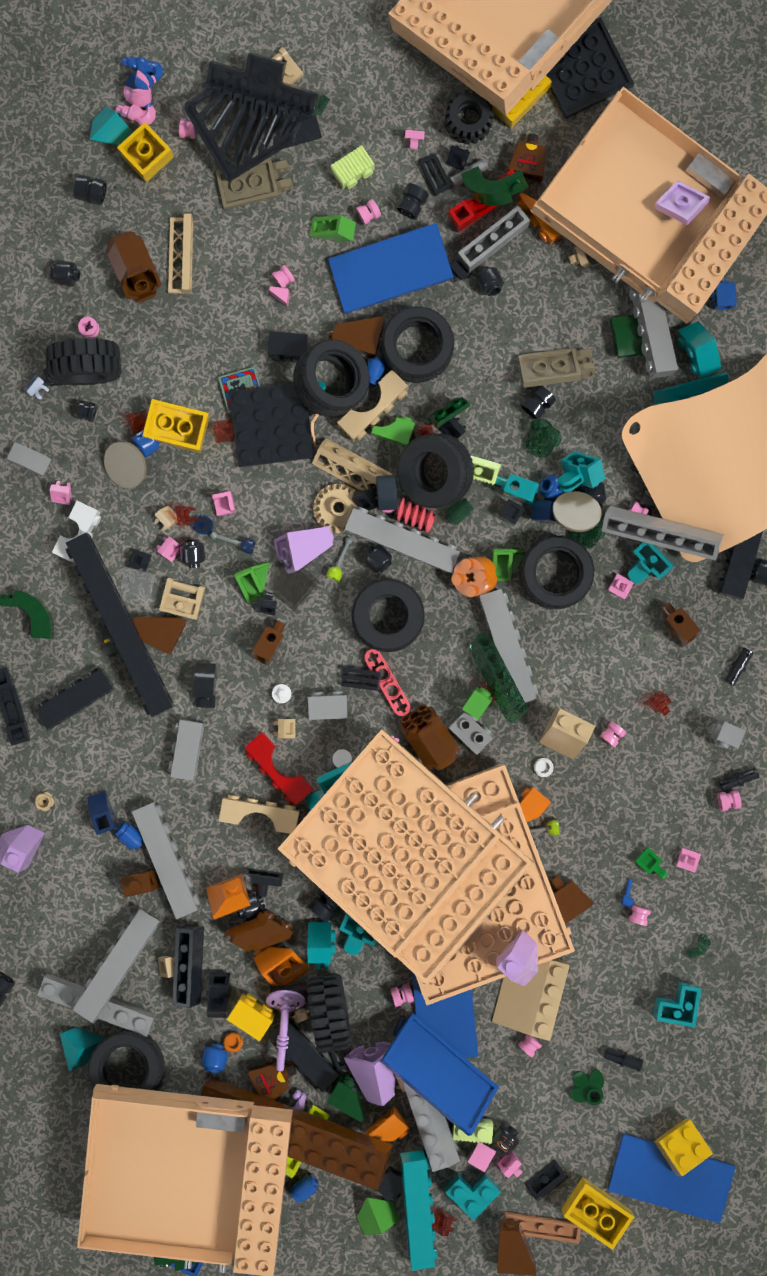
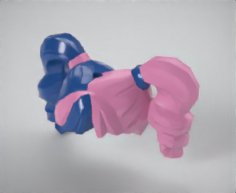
[115,56,163,125]

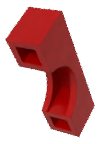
[448,169,520,233]
[245,732,314,805]

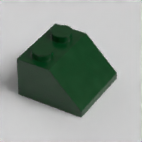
[327,1073,364,1122]

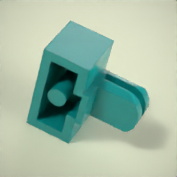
[557,451,606,492]
[628,542,675,584]
[339,913,377,955]
[307,922,336,970]

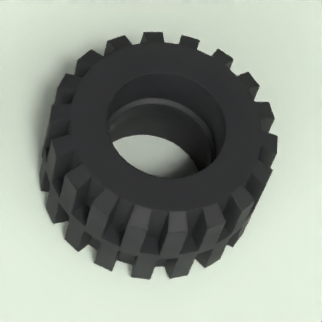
[445,89,493,145]

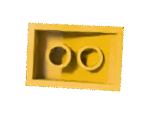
[143,399,209,453]

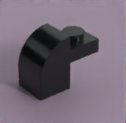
[194,663,217,708]
[207,972,230,1018]

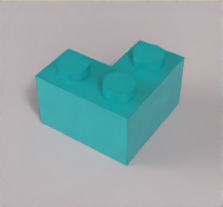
[677,321,722,379]
[653,981,702,1027]
[445,1172,501,1221]

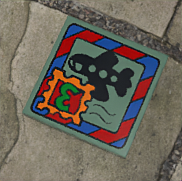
[218,367,260,414]

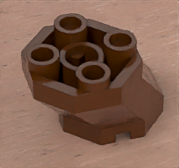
[105,231,162,303]
[400,704,460,771]
[224,910,294,956]

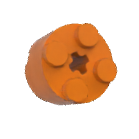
[451,557,497,597]

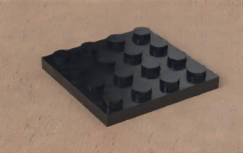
[546,17,634,119]
[229,383,314,468]

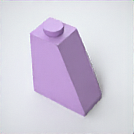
[274,526,334,574]
[0,825,45,873]
[496,930,538,986]
[344,1041,396,1106]

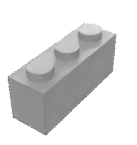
[168,720,205,781]

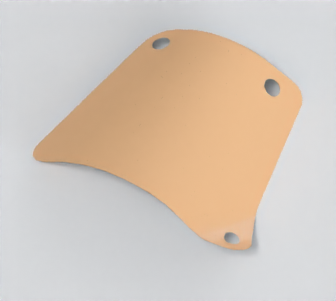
[622,355,767,562]

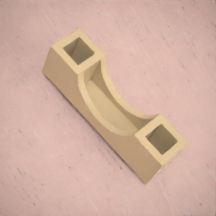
[337,370,408,442]
[219,795,300,834]

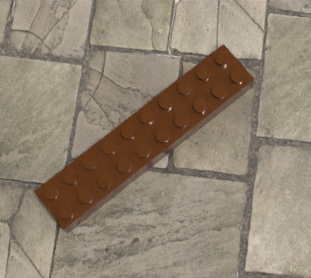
[201,1077,393,1190]

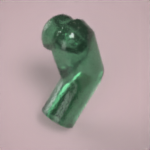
[314,94,330,116]
[686,934,711,960]

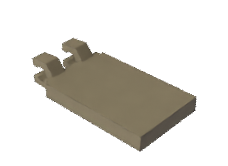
[216,158,294,209]
[518,348,595,388]

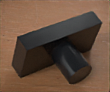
[243,868,284,897]

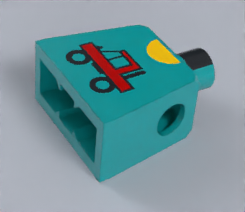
[494,474,539,507]

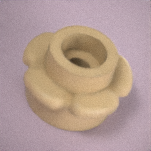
[35,792,54,811]
[292,1007,310,1023]

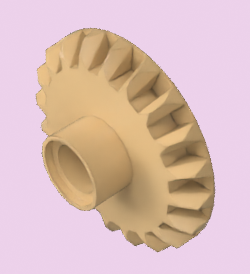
[313,484,358,533]

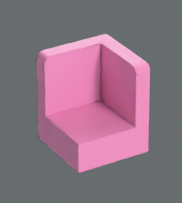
[212,491,236,516]
[467,1142,496,1172]

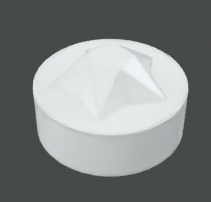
[272,684,292,703]

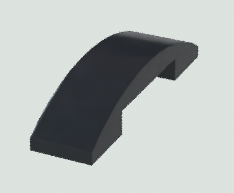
[0,667,30,746]

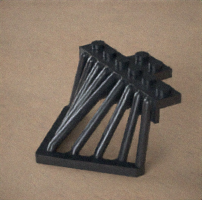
[184,52,318,182]

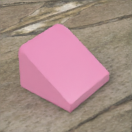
[269,286,290,307]

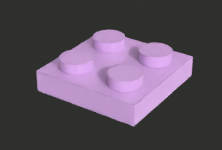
[655,180,710,225]

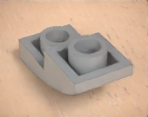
[6,442,52,477]

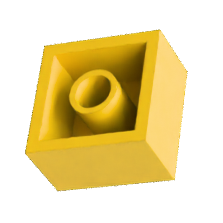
[117,122,174,183]
[227,993,275,1041]
[654,1119,713,1176]

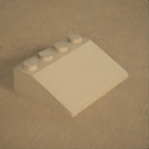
[492,958,570,1041]

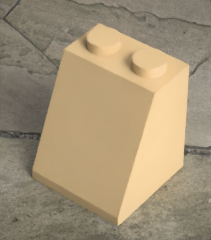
[539,708,595,759]

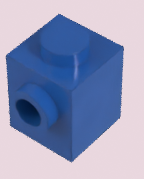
[710,280,737,310]

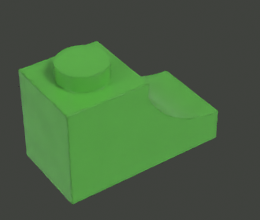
[310,215,356,242]
[371,416,415,447]
[462,687,492,720]

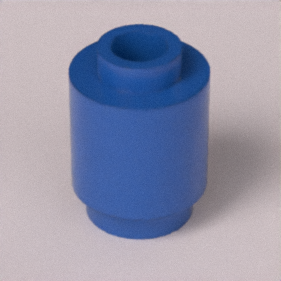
[366,357,386,387]
[114,822,144,850]
[289,1174,319,1203]

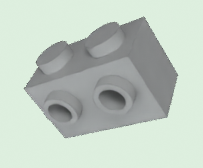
[308,691,348,720]
[448,711,493,755]
[708,721,746,749]

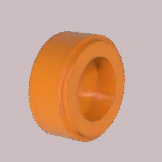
[223,1032,243,1052]

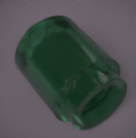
[445,498,474,525]

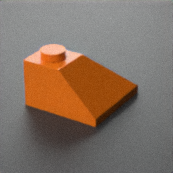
[206,874,251,919]
[253,947,311,986]
[364,1106,409,1142]

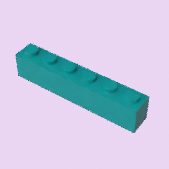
[400,1150,438,1271]

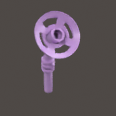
[266,990,305,1071]

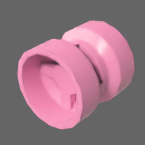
[356,199,381,225]
[600,721,627,748]
[717,790,741,812]
[390,983,414,1007]

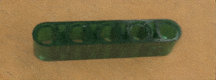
[469,633,527,723]

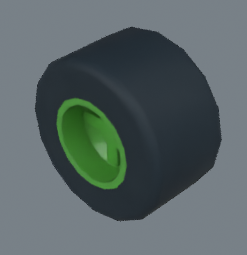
[376,475,398,511]

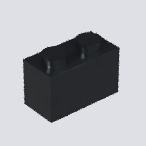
[267,331,309,363]

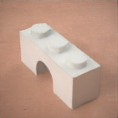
[52,501,101,563]

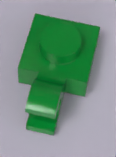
[635,847,669,880]

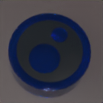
[194,515,213,535]

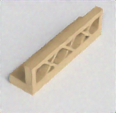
[168,214,193,294]
[312,438,392,500]

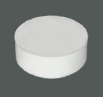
[333,749,352,768]
[534,758,553,777]

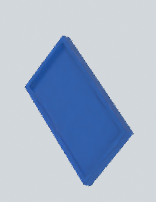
[328,223,454,314]
[412,972,478,1058]
[380,1013,499,1136]
[607,1133,736,1223]

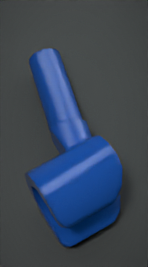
[621,879,634,908]

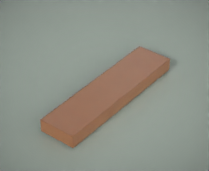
[504,1212,581,1244]

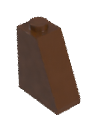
[328,317,385,357]
[132,617,188,655]
[497,1219,537,1276]

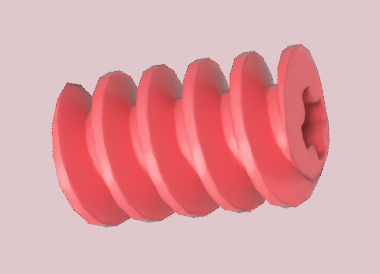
[395,497,437,533]

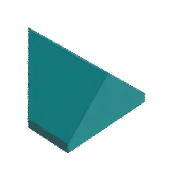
[90,107,133,145]
[60,1027,104,1071]

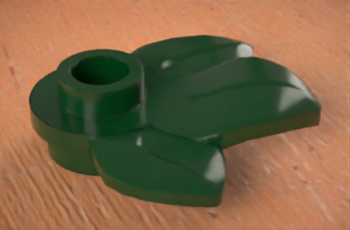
[569,1068,604,1105]

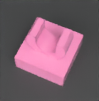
[405,130,425,149]
[50,481,72,505]
[157,537,181,562]
[608,573,634,600]
[676,848,701,872]
[498,1151,523,1178]

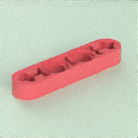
[365,649,410,716]

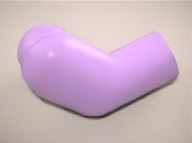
[292,1090,306,1111]

